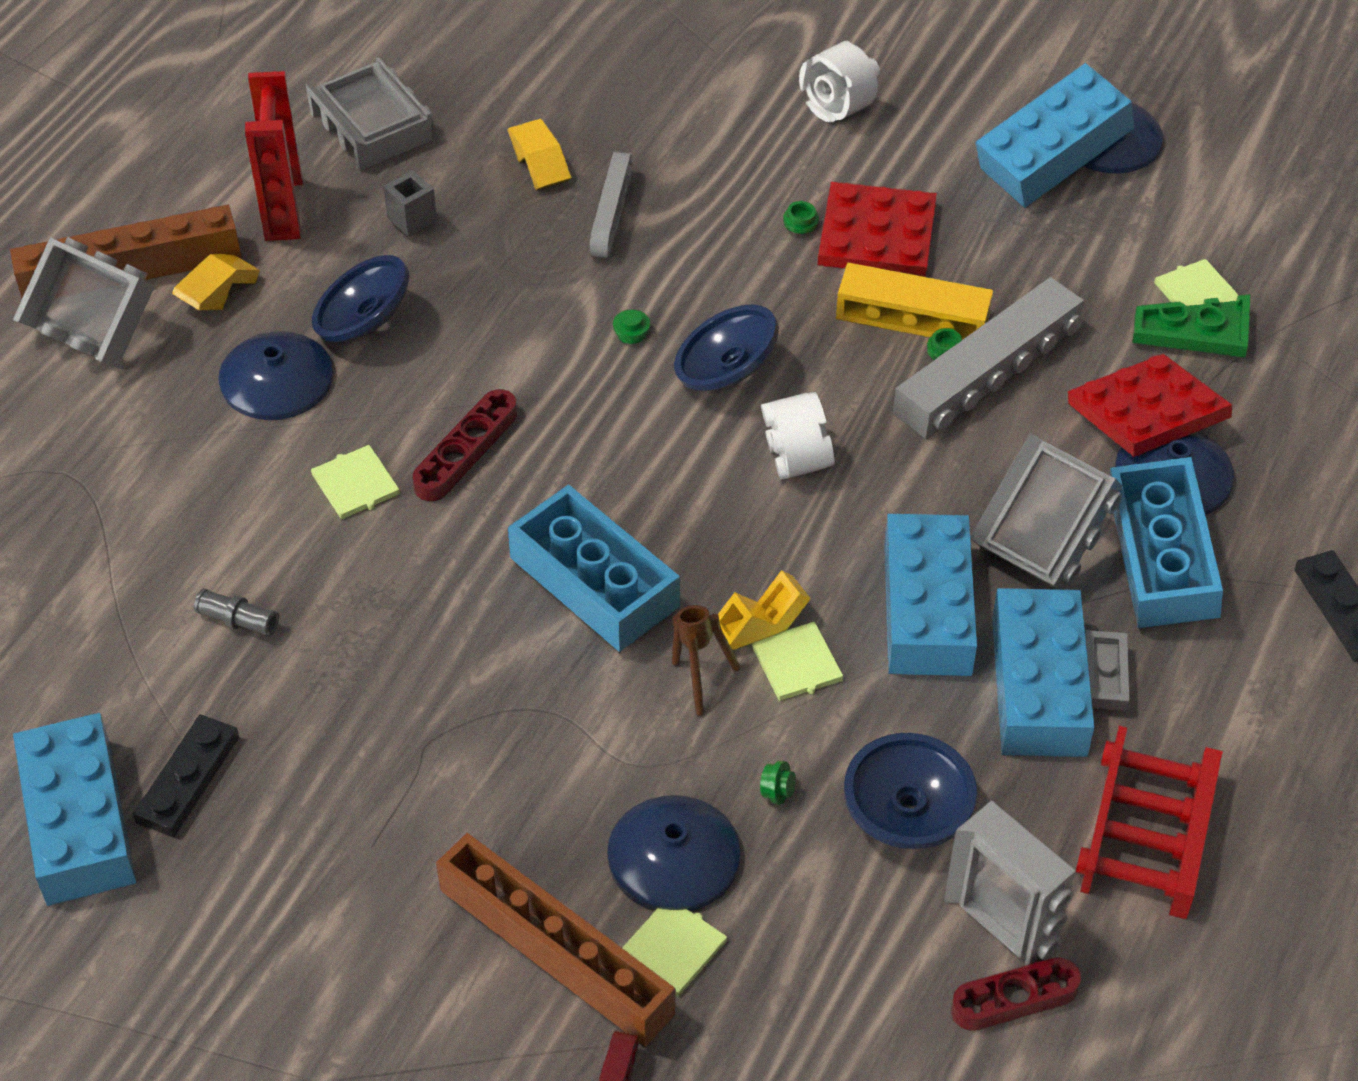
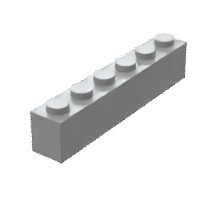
[893,277,1084,439]

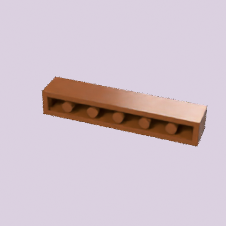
[10,204,242,299]
[436,833,675,1047]

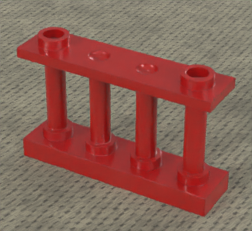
[245,71,303,241]
[1075,726,1223,919]

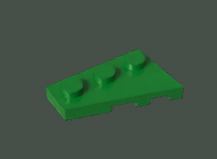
[1132,294,1250,357]

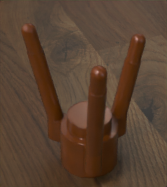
[672,605,740,716]

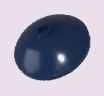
[1083,103,1163,174]
[312,255,409,342]
[674,304,779,391]
[219,331,333,420]
[1115,431,1234,515]
[844,733,977,849]
[607,795,740,911]

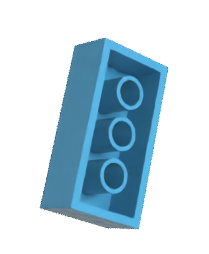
[976,63,1134,208]
[1110,457,1223,628]
[508,484,680,652]
[884,514,977,676]
[992,588,1094,757]
[13,713,136,906]

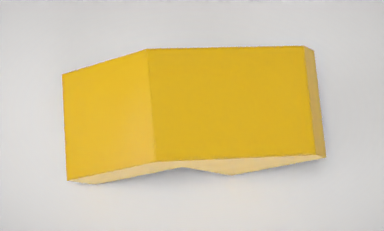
[507,119,571,190]
[172,254,260,310]
[718,570,811,650]

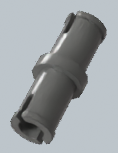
[194,588,279,636]

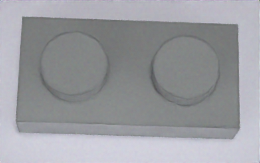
[1085,630,1129,711]

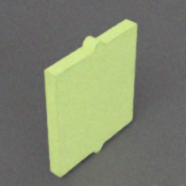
[1154,259,1238,306]
[311,445,400,520]
[751,621,843,701]
[622,909,727,997]

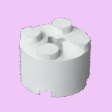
[799,41,880,122]
[761,392,835,480]

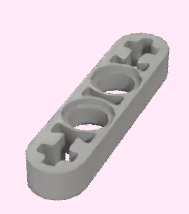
[590,151,633,258]

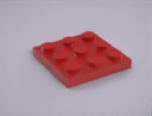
[817,182,937,277]
[1068,354,1232,457]

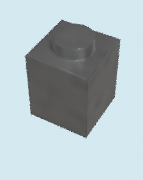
[383,170,437,237]

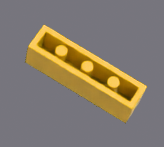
[836,263,993,340]

